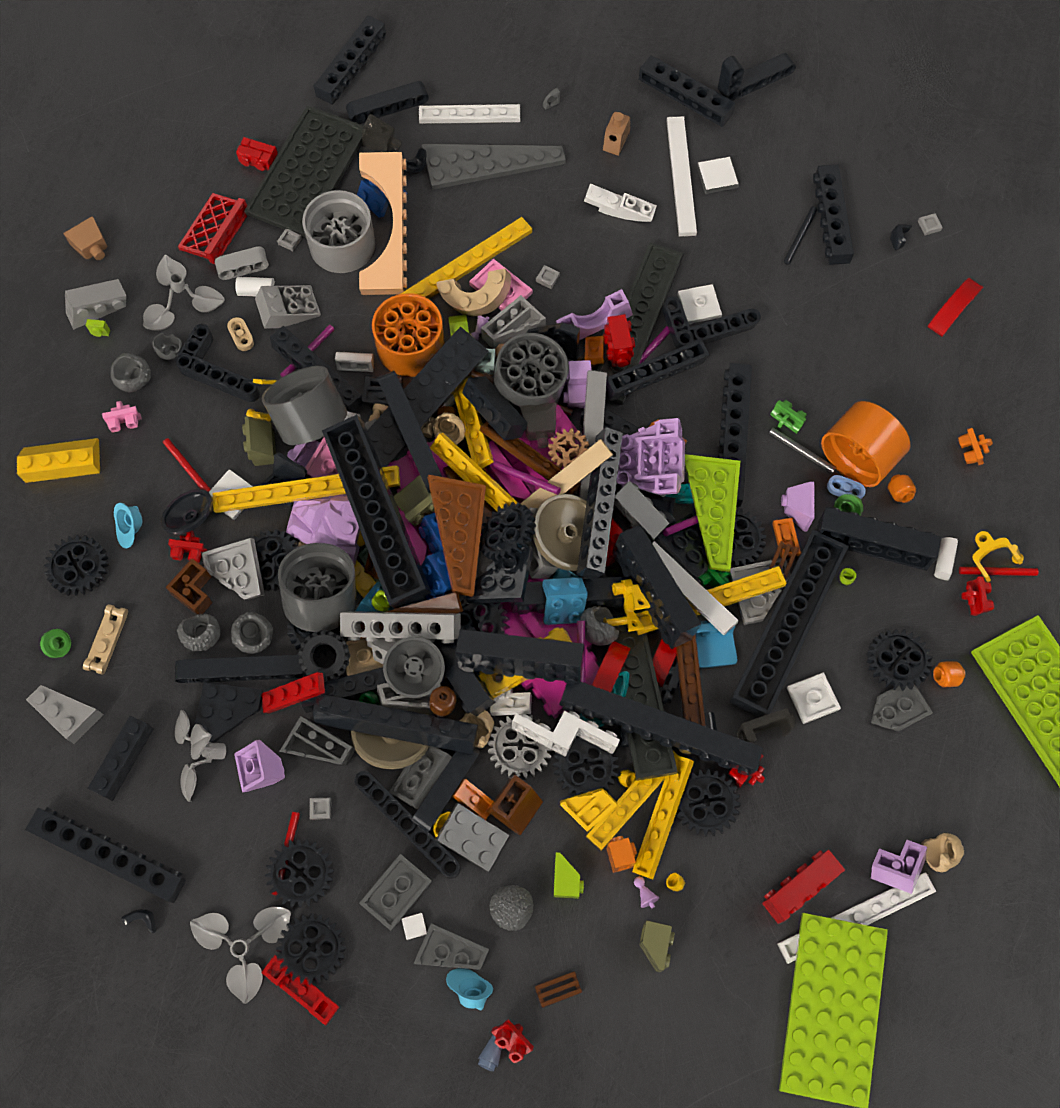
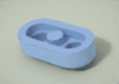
[827,475,866,499]

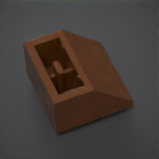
[487,775,543,836]

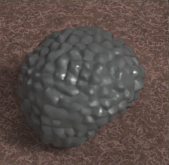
[110,353,151,393]
[579,606,619,646]
[231,612,273,654]
[177,614,220,651]
[489,885,534,931]

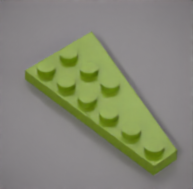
[685,454,740,572]

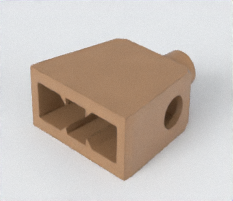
[603,112,630,156]
[63,217,107,260]

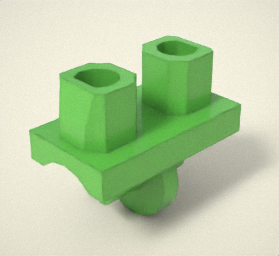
[770,400,807,434]

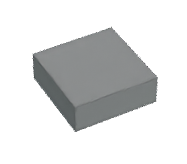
[918,213,942,235]
[277,229,302,251]
[536,265,560,289]
[309,797,331,820]

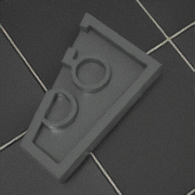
[414,923,489,970]

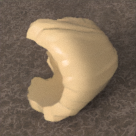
[432,413,465,445]
[459,711,494,748]
[921,833,964,872]

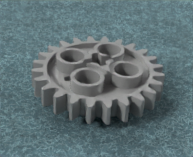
[488,715,553,779]

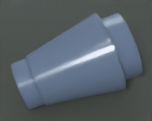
[478,1035,502,1072]

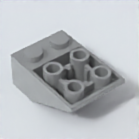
[255,285,321,329]

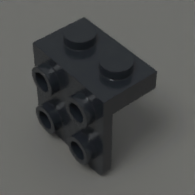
[261,452,307,507]

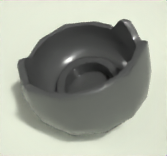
[152,333,183,360]

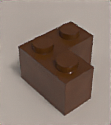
[165,559,213,615]

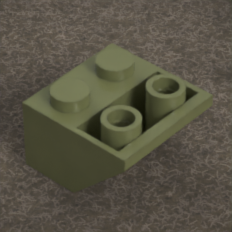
[242,416,276,466]
[639,921,675,972]

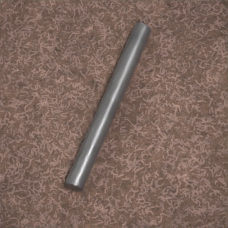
[769,428,836,473]

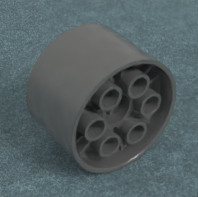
[493,333,568,418]
[262,366,348,445]
[278,543,357,632]

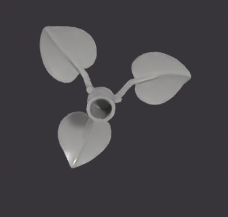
[143,255,225,331]
[175,710,226,802]
[190,907,291,1004]

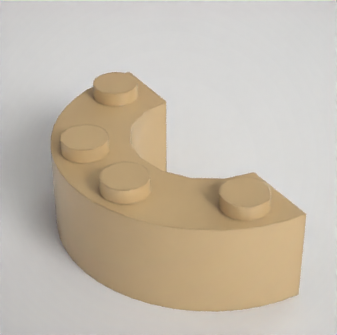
[437,268,511,316]

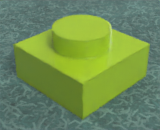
[86,319,110,337]

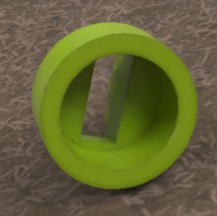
[840,568,856,585]

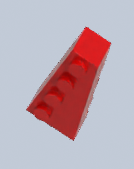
[762,850,845,924]

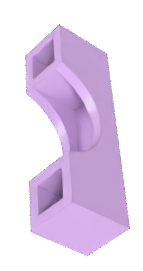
[556,289,633,340]

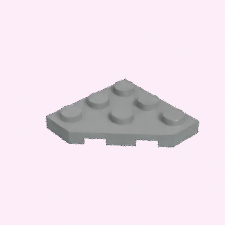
[202,538,265,600]
[730,558,791,625]

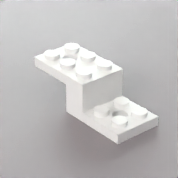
[512,711,620,756]

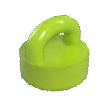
[371,590,390,612]

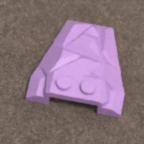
[616,418,685,495]
[286,494,360,566]

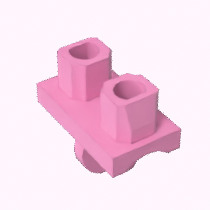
[102,401,141,433]

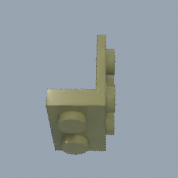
[394,475,435,527]

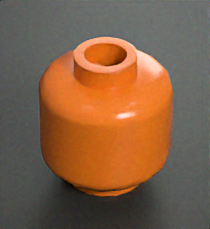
[888,474,916,503]
[933,661,965,687]

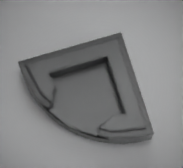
[543,88,560,110]

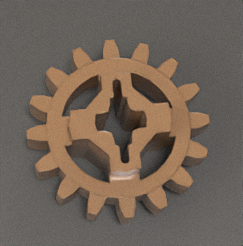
[548,428,590,468]

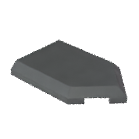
[871,685,933,732]

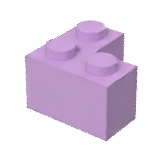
[563,360,592,409]
[871,840,927,894]

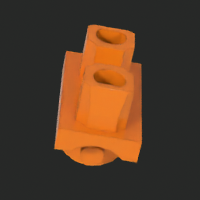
[958,428,993,465]

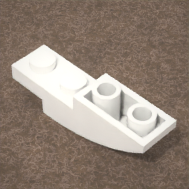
[584,184,657,222]

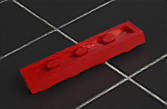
[262,672,325,713]

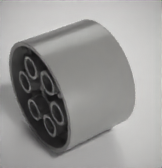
[302,190,376,273]

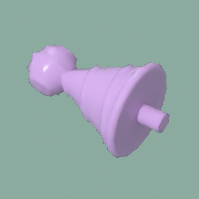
[470,316,489,340]
[634,876,659,909]

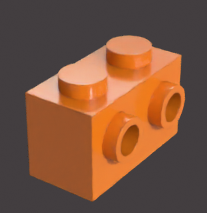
[606,836,637,873]

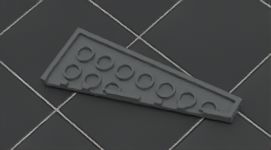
[422,144,566,190]

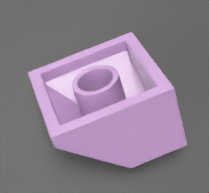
[781,482,814,532]
[234,740,285,792]

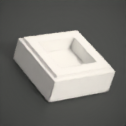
[402,913,427,940]

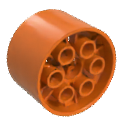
[372,293,445,377]
[821,401,910,487]

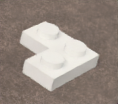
[490,676,532,716]

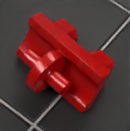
[168,531,207,563]
[961,576,994,616]
[728,755,765,788]
[491,1019,534,1063]

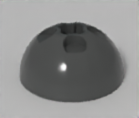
[383,637,445,698]

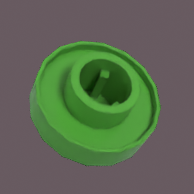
[834,494,863,516]
[40,629,71,658]

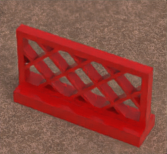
[178,193,247,264]

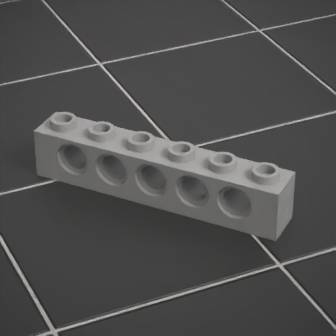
[340,611,461,643]

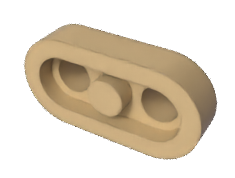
[227,318,254,351]

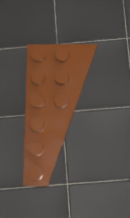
[427,475,486,597]

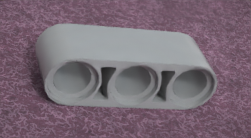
[215,247,269,280]

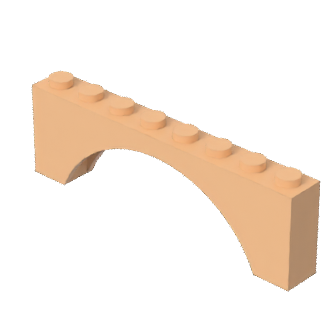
[359,152,407,295]

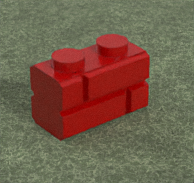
[236,137,278,171]

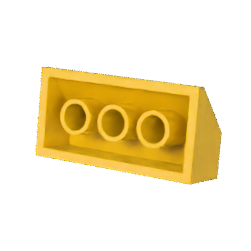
[17,438,100,483]

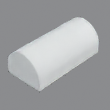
[236,277,275,296]
[335,352,374,372]
[934,537,958,581]

